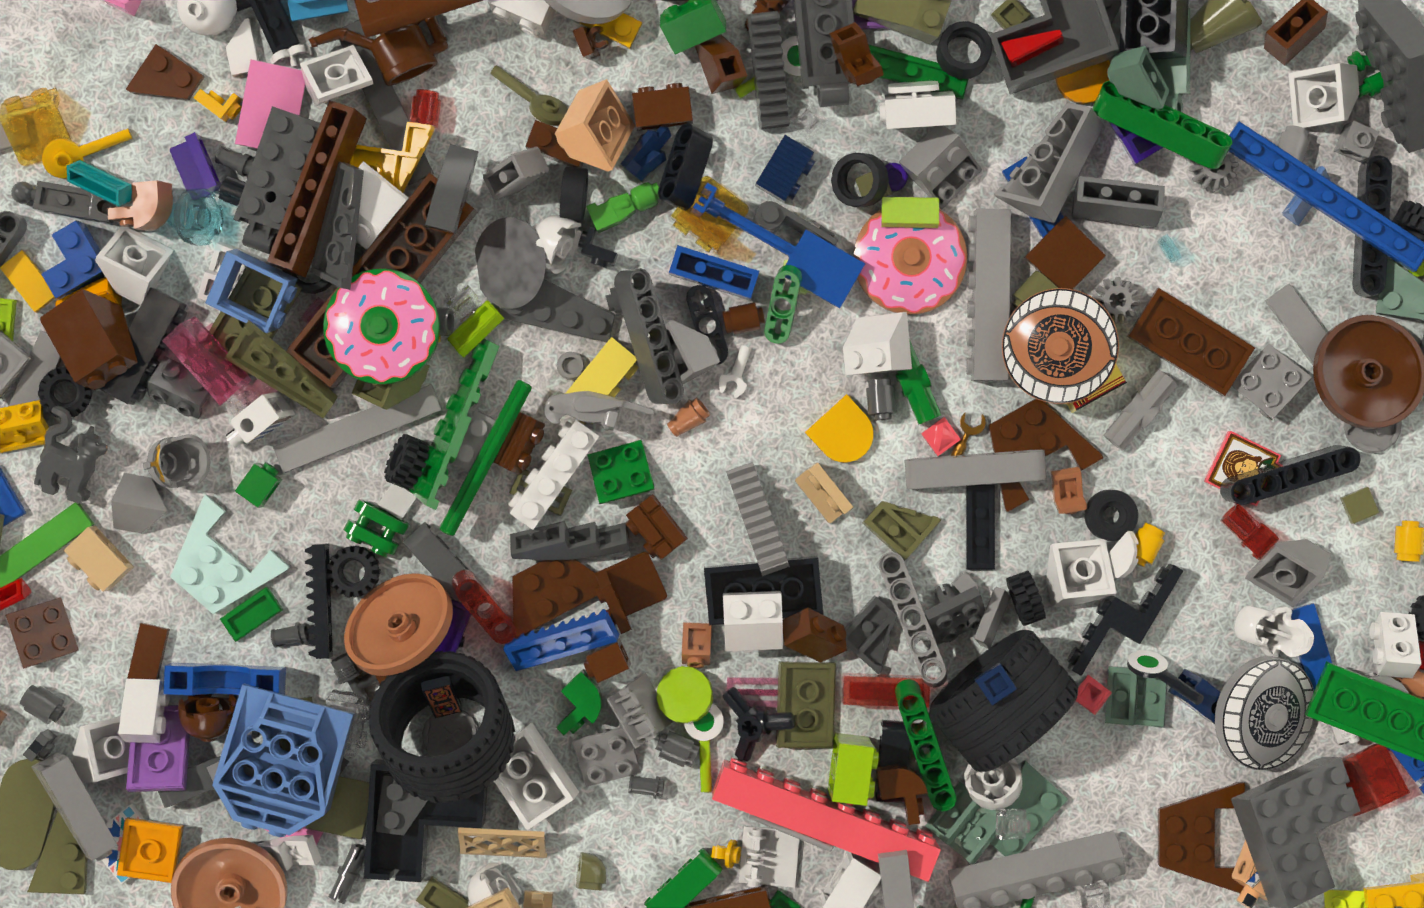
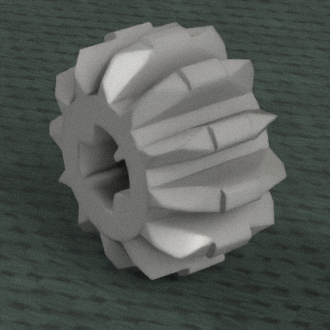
[1189,152,1239,191]
[1092,277,1140,324]

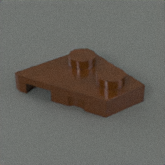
[126,44,204,100]

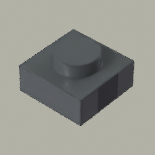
[23,729,57,762]

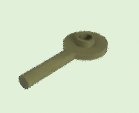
[490,65,568,126]

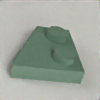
[1375,259,1424,320]

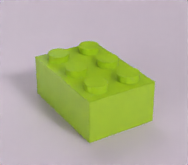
[828,733,879,806]

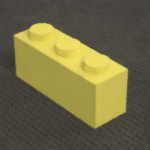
[565,337,639,425]

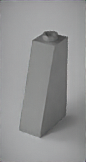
[31,752,118,861]

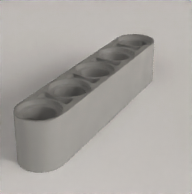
[904,450,1047,489]
[879,552,947,688]

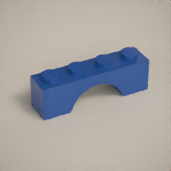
[164,662,286,695]

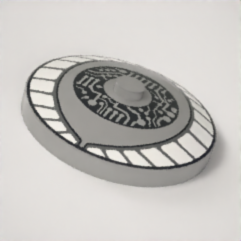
[1215,656,1314,770]

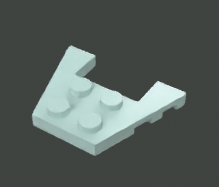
[170,495,290,614]

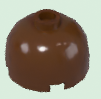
[178,694,237,742]

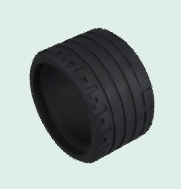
[929,630,1078,772]
[368,651,515,803]

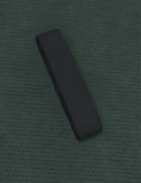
[1352,155,1392,297]
[1220,445,1361,505]

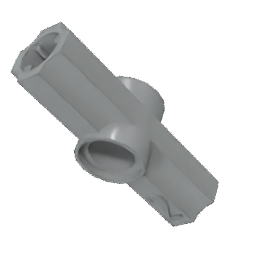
[1103,369,1177,451]

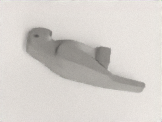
[544,391,654,431]

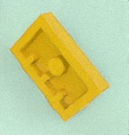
[0,400,49,453]

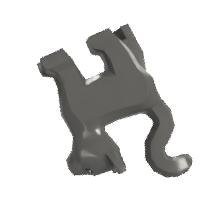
[34,406,108,504]

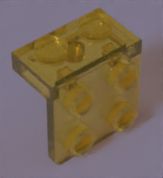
[0,88,72,166]
[671,176,749,254]

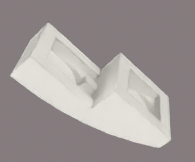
[258,835,322,871]

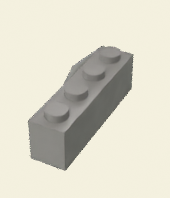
[994,102,1104,223]

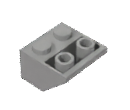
[899,125,982,210]

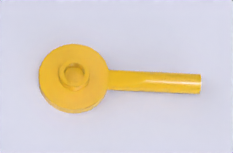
[42,128,133,178]

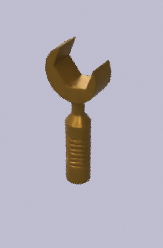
[951,412,986,456]

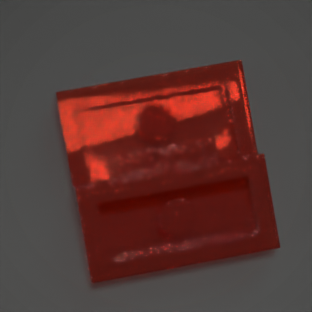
[1342,743,1410,816]

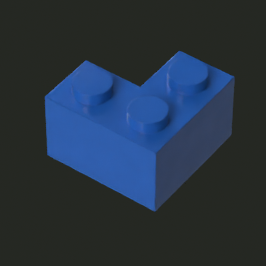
[41,220,105,299]

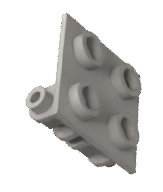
[1232,344,1312,419]
[606,673,673,749]
[572,725,640,787]

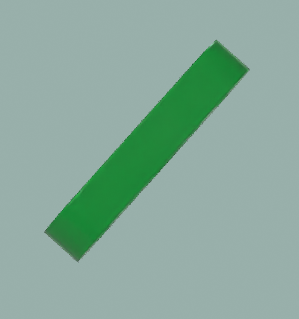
[764,265,802,344]

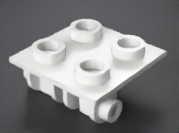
[739,826,799,888]

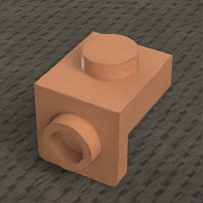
[1051,467,1087,514]

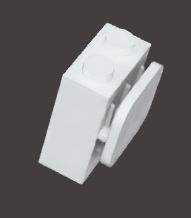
[879,81,956,129]

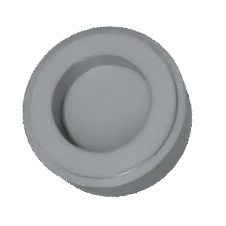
[557,351,585,380]

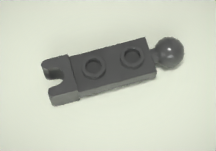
[11,181,114,223]

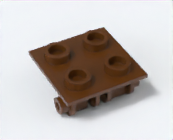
[5,597,79,669]

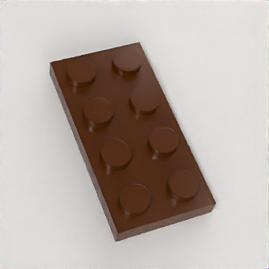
[1127,288,1255,396]

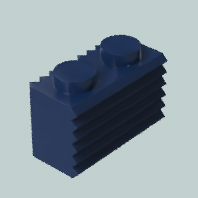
[755,135,816,203]

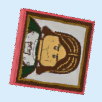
[1204,431,1281,506]

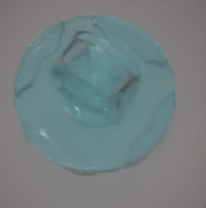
[167,189,224,246]

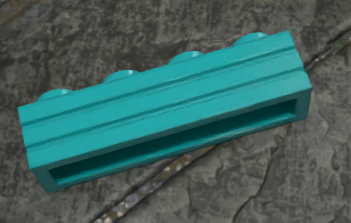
[67,160,132,206]

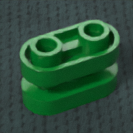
[343,499,410,558]

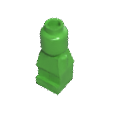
[586,182,660,233]

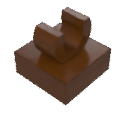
[573,26,609,60]

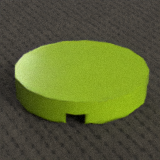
[656,666,713,723]

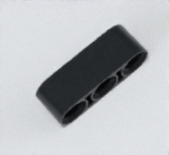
[658,123,713,211]
[875,719,910,804]

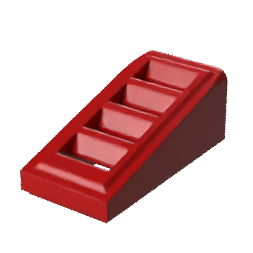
[1001,29,1064,68]

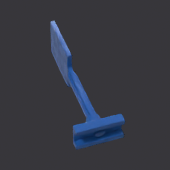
[690,182,865,309]

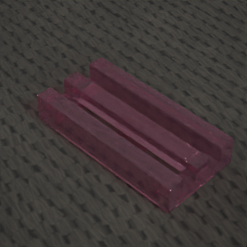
[727,677,778,707]

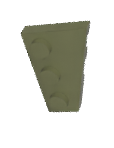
[27,811,88,894]

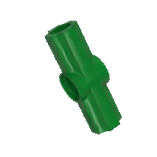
[895,338,941,425]

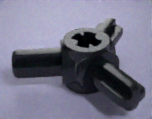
[722,687,795,761]

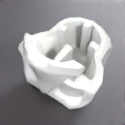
[1234,605,1314,657]

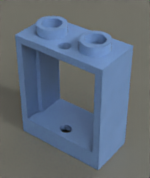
[205,249,297,333]

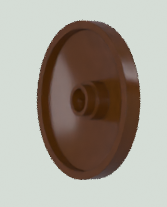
[1313,315,1424,429]

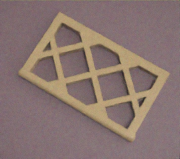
[458,828,547,858]

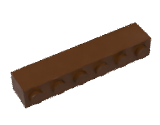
[267,100,367,278]

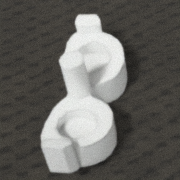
[270,45,313,68]

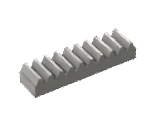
[726,462,790,576]

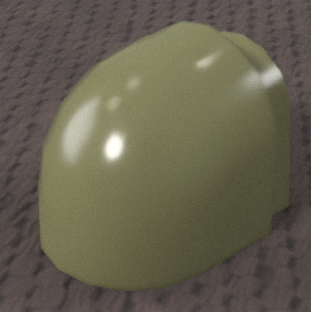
[576,852,606,891]

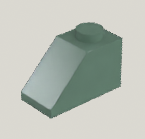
[1107,46,1169,110]

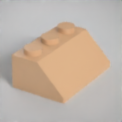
[555,79,635,171]

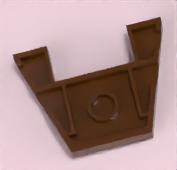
[988,398,1103,512]
[1158,782,1245,893]

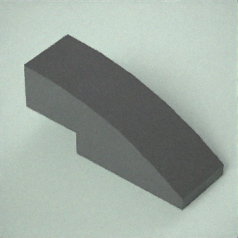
[425,144,479,234]

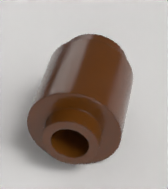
[722,302,765,335]

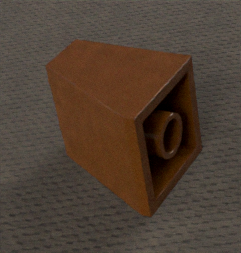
[40,289,138,390]

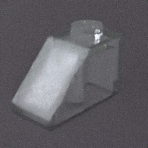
[1072,880,1111,908]

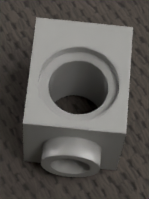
[1334,120,1380,162]

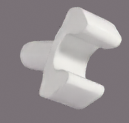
[719,345,752,398]

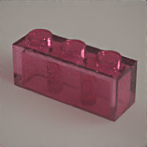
[162,316,252,406]

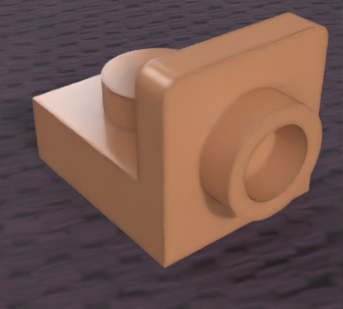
[682,622,712,668]

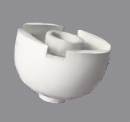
[177,0,237,35]
[532,215,582,274]
[964,758,1022,810]
[467,863,522,908]

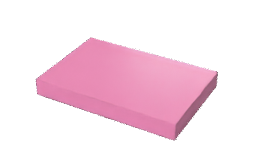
[235,59,305,149]

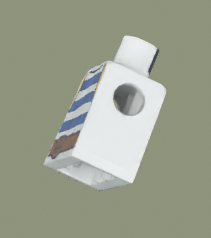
[226,391,295,448]

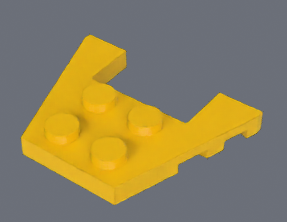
[350,122,435,193]

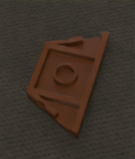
[512,559,599,639]

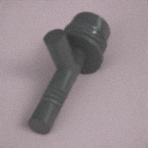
[331,652,378,721]

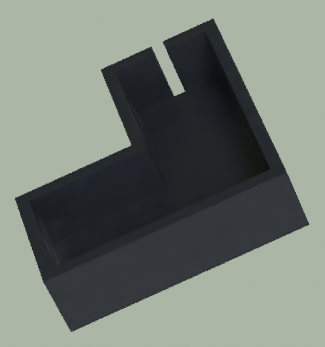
[363,759,488,882]

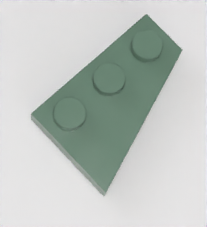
[990,760,1068,856]

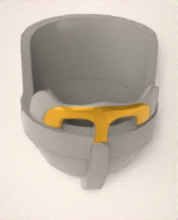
[143,434,210,488]

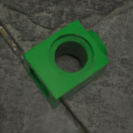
[235,462,283,508]

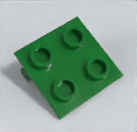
[587,440,655,504]

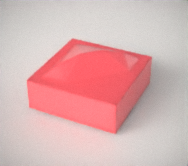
[921,417,961,456]
[1075,675,1112,715]

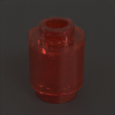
[410,89,441,128]

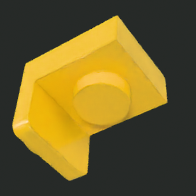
[193,89,243,122]

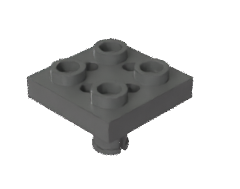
[924,583,985,645]

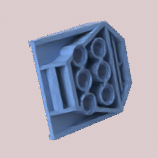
[213,683,355,837]

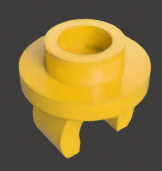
[711,839,741,868]

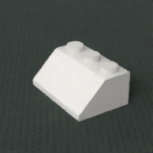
[494,722,579,830]

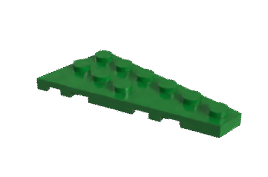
[409,339,500,510]

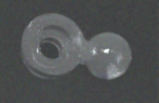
[225,379,276,415]

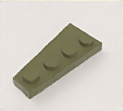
[225,320,338,418]

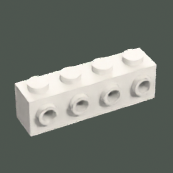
[508,419,599,530]

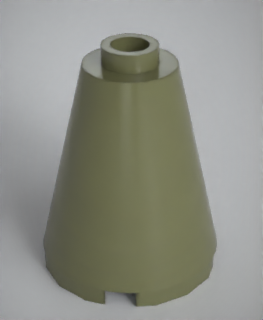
[1190,0,1262,54]

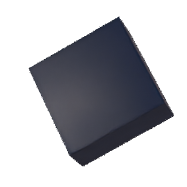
[974,663,1017,705]

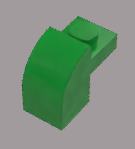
[556,669,602,736]

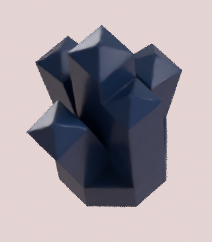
[620,126,672,182]

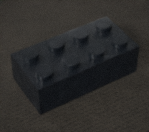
[1119,0,1189,60]
[704,556,824,626]

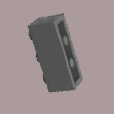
[1072,176,1165,227]

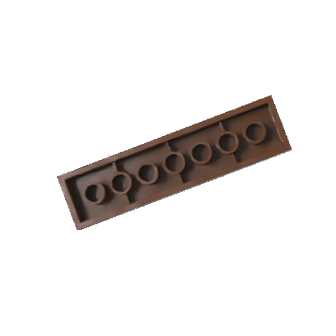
[286,173,478,388]

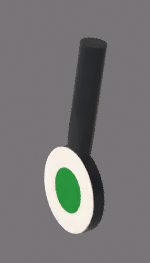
[1127,650,1204,705]

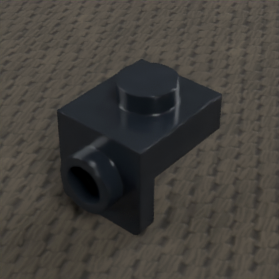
[578,226,618,268]

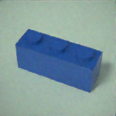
[669,245,760,300]

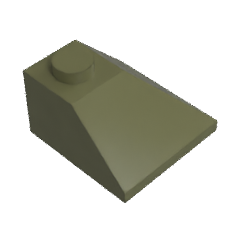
[351,364,430,410]

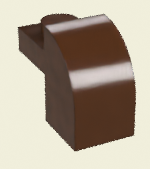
[829,22,884,87]
[876,764,927,825]

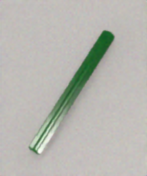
[440,380,532,536]

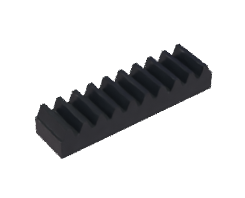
[305,543,333,659]

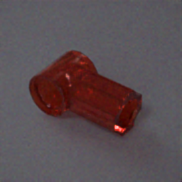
[1220,504,1280,561]

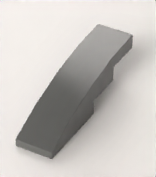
[510,521,630,560]

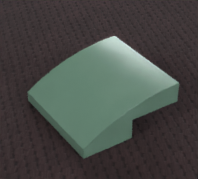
[1105,666,1168,727]
[925,782,1008,864]

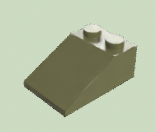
[853,0,952,44]

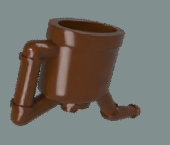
[308,16,448,86]

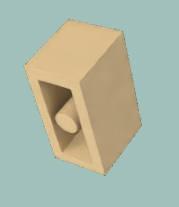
[64,526,134,592]

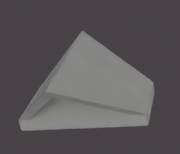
[111,473,167,534]

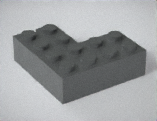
[990,0,1119,95]
[1355,0,1424,153]
[1231,757,1361,908]

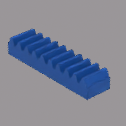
[503,609,620,671]

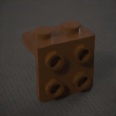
[595,552,667,634]

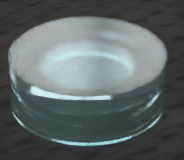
[1157,234,1182,263]

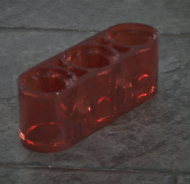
[452,570,516,644]

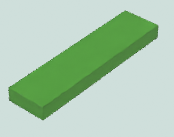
[0,503,95,588]

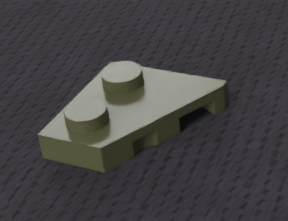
[862,501,941,561]

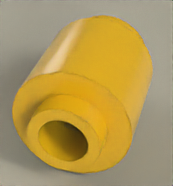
[1394,520,1424,562]
[1135,523,1165,567]

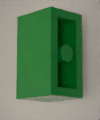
[660,0,726,55]

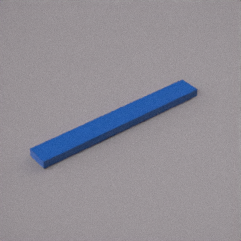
[1229,121,1424,272]

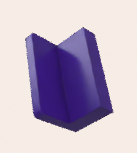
[170,132,221,200]

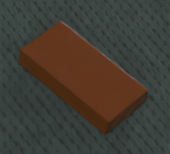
[127,623,170,680]

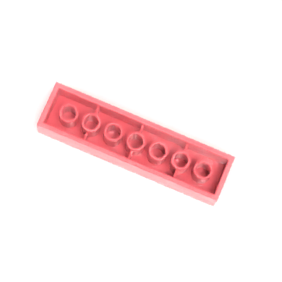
[712,757,941,882]

